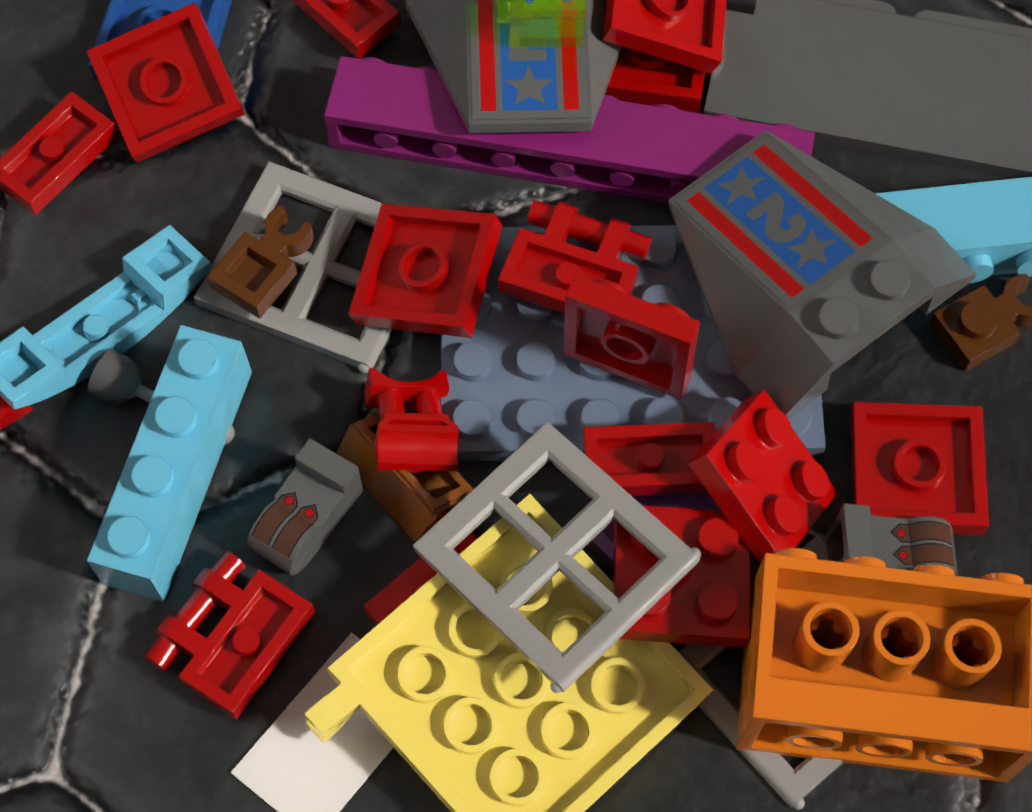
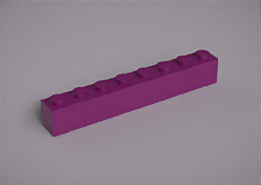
[324,56,815,203]

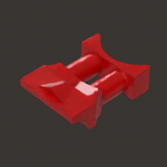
[364,368,459,473]

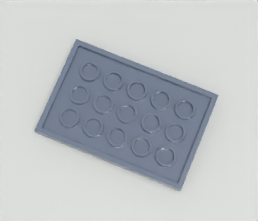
[441,225,825,462]

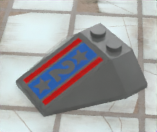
[405,0,622,133]
[668,130,976,419]

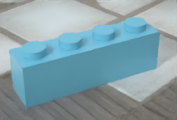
[875,177,1032,283]
[87,325,252,603]

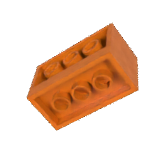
[736,548,1032,783]

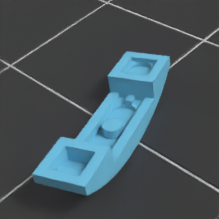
[0,225,211,410]

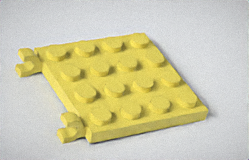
[304,494,714,812]

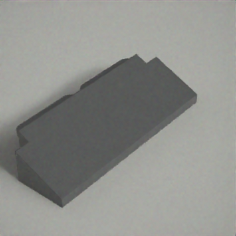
[704,0,1032,179]

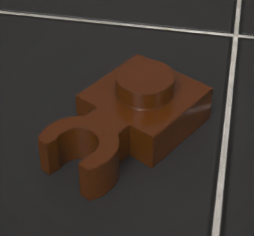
[207,206,314,319]
[929,274,1032,371]

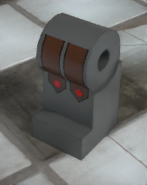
[247,438,363,576]
[826,503,958,576]

